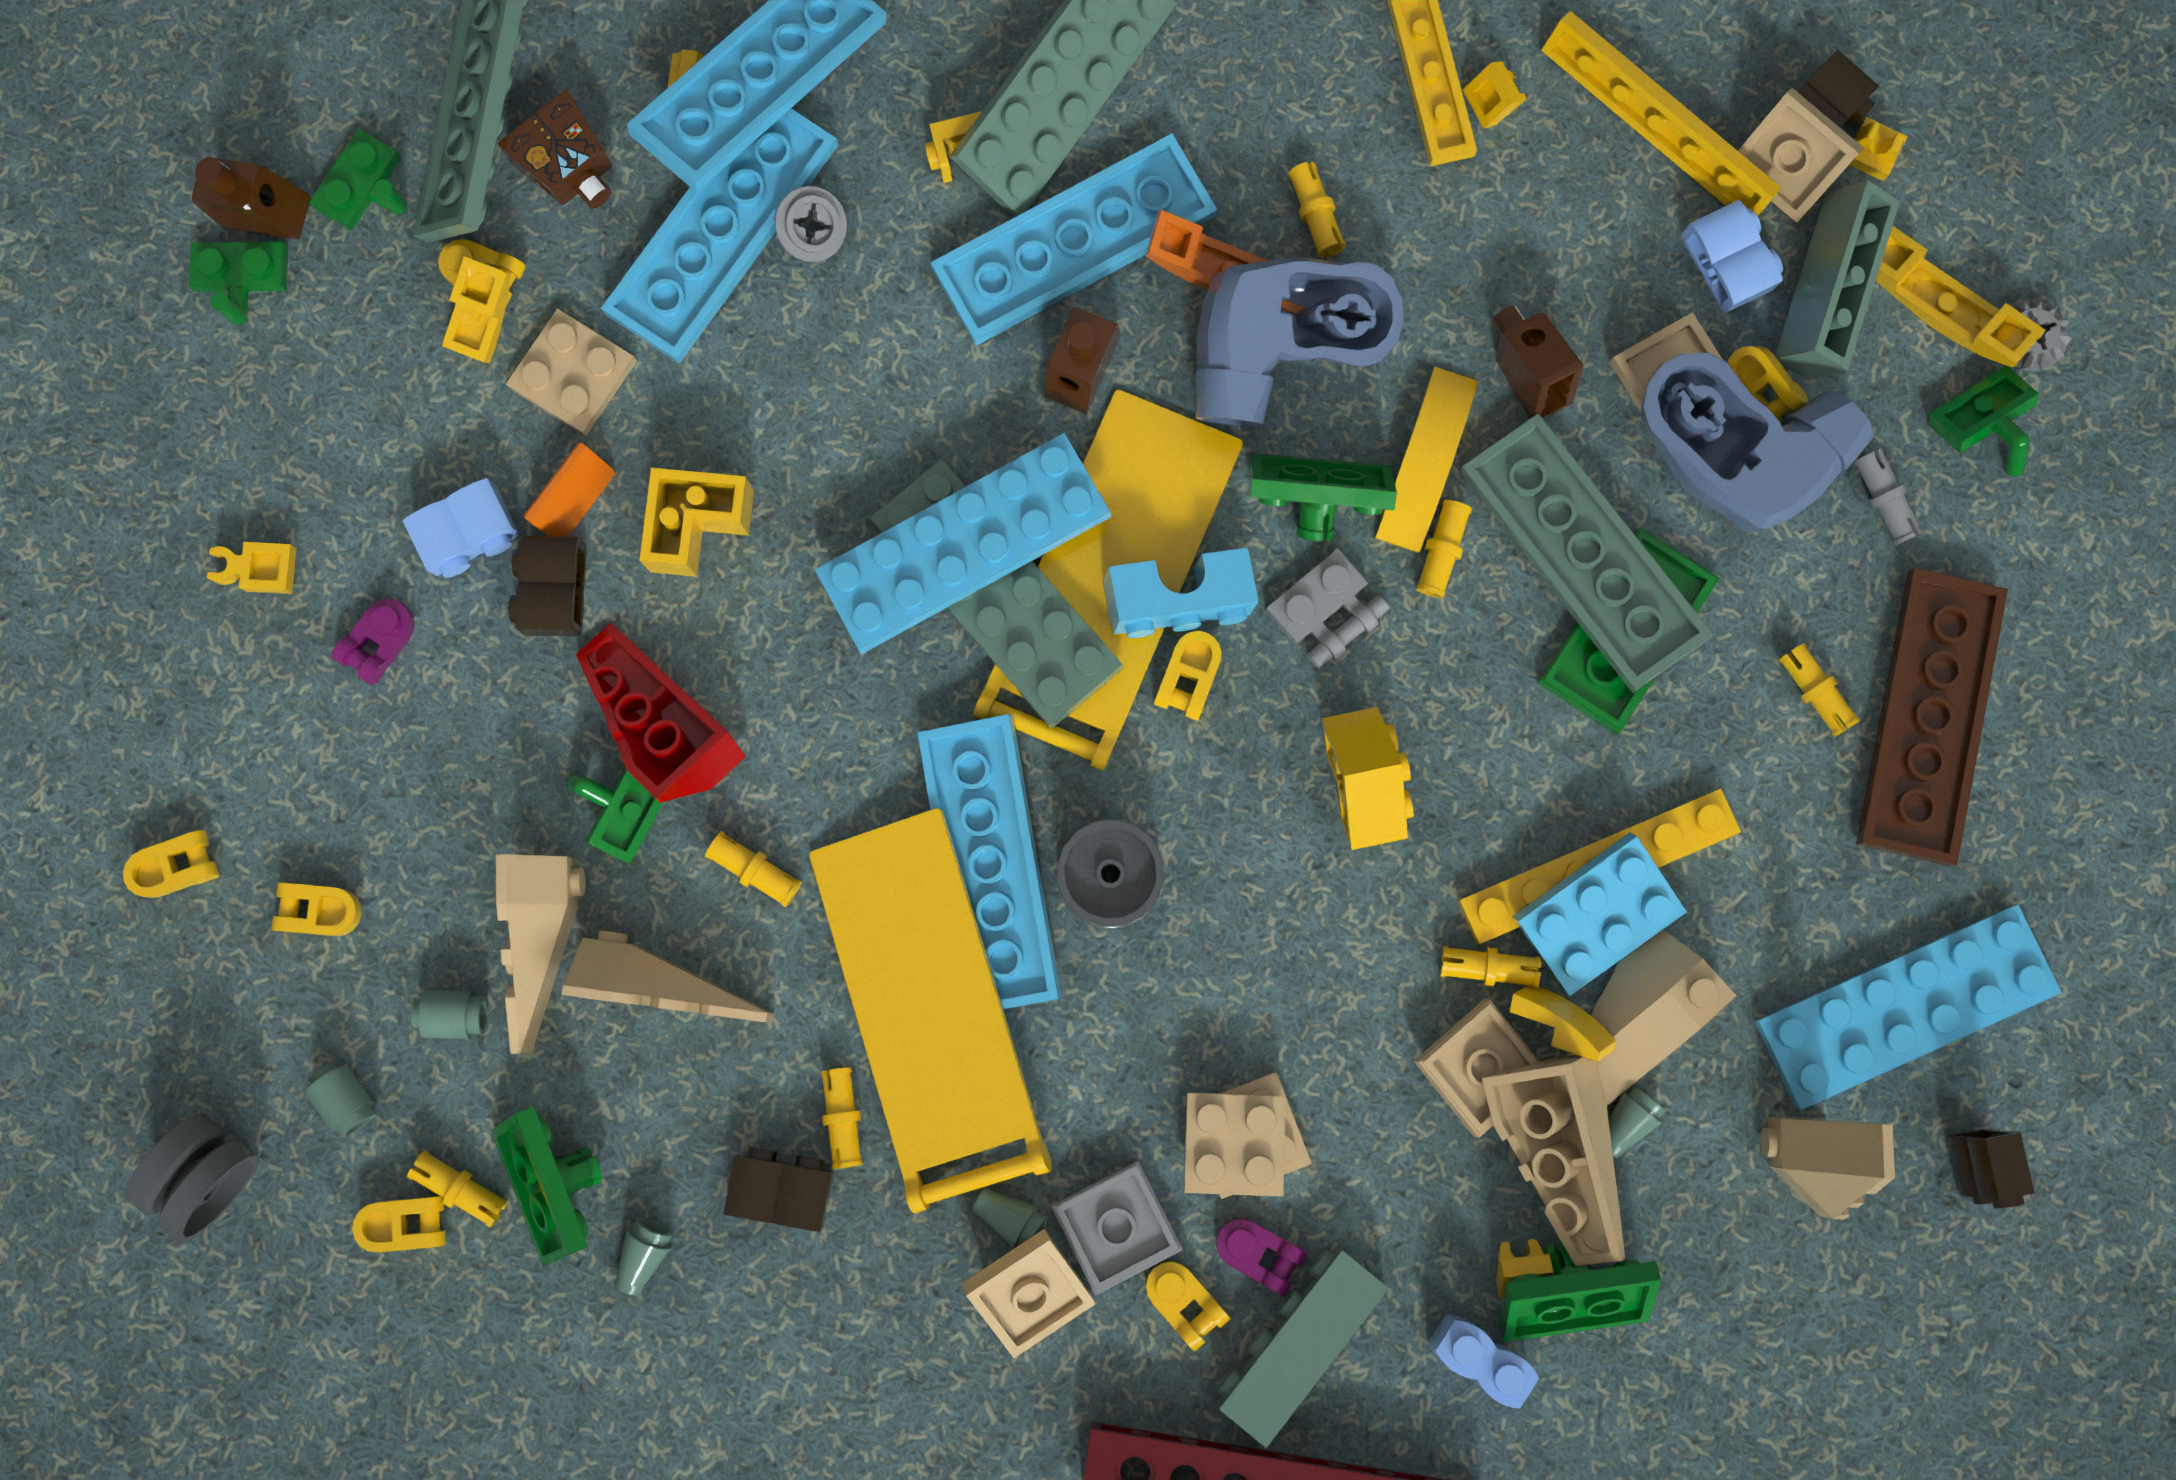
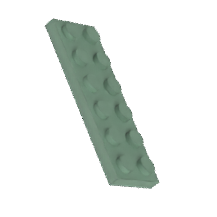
[413,0,528,242]
[949,0,1177,217]
[1461,413,1713,693]
[870,459,1124,729]

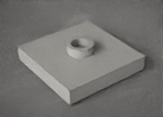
[1051,1160,1183,1296]

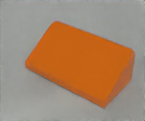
[524,442,616,537]

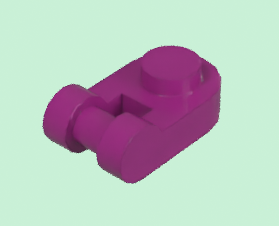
[331,599,415,685]
[1216,1218,1308,1297]

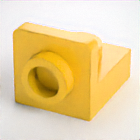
[924,111,982,183]

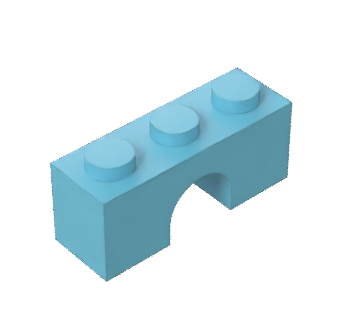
[1103,547,1259,638]

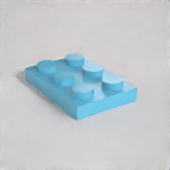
[1512,832,1687,996]

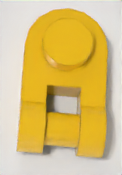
[438,239,526,307]
[1727,346,1808,423]
[1154,631,1222,721]
[123,830,220,898]
[271,882,362,936]
[352,1196,446,1252]
[1146,1260,1231,1352]

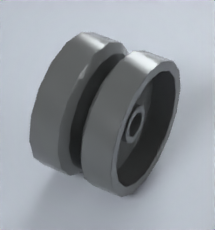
[1057,819,1164,930]
[124,1113,259,1243]

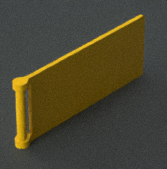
[973,390,1243,771]
[809,808,1052,1214]

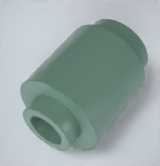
[411,989,488,1039]
[305,1062,376,1138]

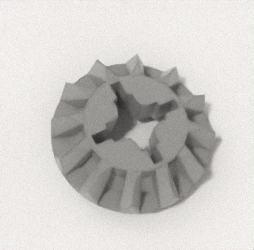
[773,186,847,262]
[2010,297,2072,371]

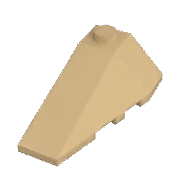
[1482,1055,1626,1266]

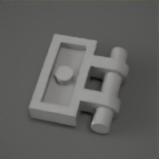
[1265,548,1390,669]

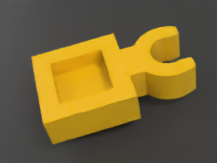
[207,542,297,594]

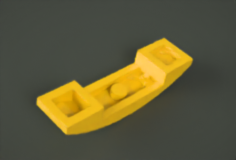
[1876,226,2045,367]
[1375,366,1478,553]

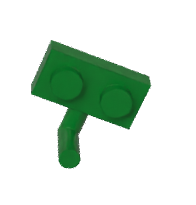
[309,129,407,232]
[189,242,288,325]
[1928,365,2039,477]
[565,766,664,864]

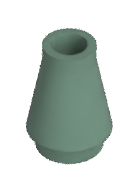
[1608,1085,1666,1159]
[972,1187,1048,1249]
[614,1217,673,1296]

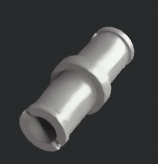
[1854,448,1924,545]

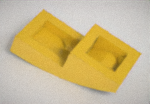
[442,256,510,363]
[1510,985,1616,1062]

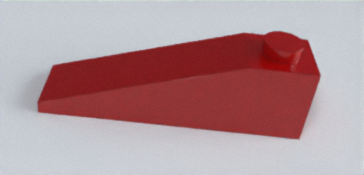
[576,622,746,803]

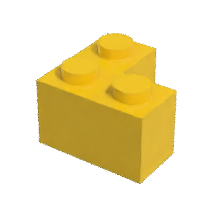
[639,468,754,577]
[1322,707,1414,850]

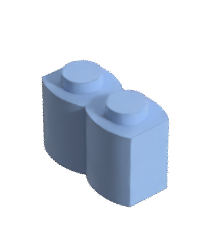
[1681,200,1783,314]
[402,478,520,578]
[1427,1314,1539,1409]

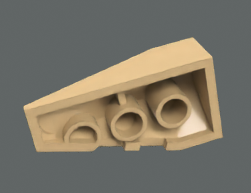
[496,854,586,1054]
[1567,929,1737,1106]
[561,930,774,1023]
[1760,1117,1895,1219]

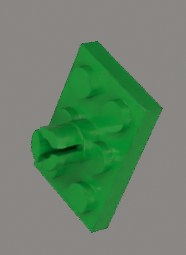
[1249,453,1397,541]
[490,1106,602,1267]
[1499,1240,1661,1342]

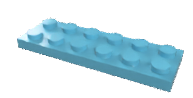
[627,0,887,192]
[601,109,839,364]
[930,133,1218,346]
[815,433,1111,654]
[917,714,1062,1009]
[1754,904,2062,1110]

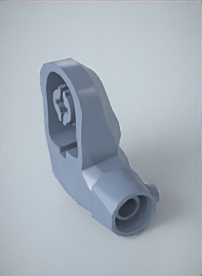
[1195,257,1404,426]
[1641,352,1874,533]

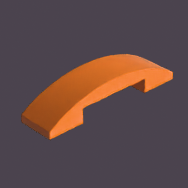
[1145,209,1305,315]

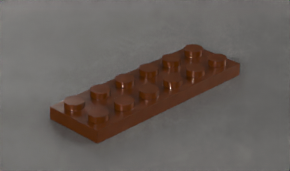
[1856,568,2008,866]

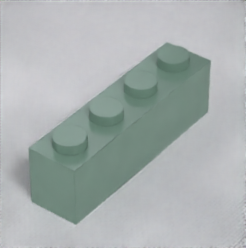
[1775,180,1900,378]
[1216,1246,1389,1448]

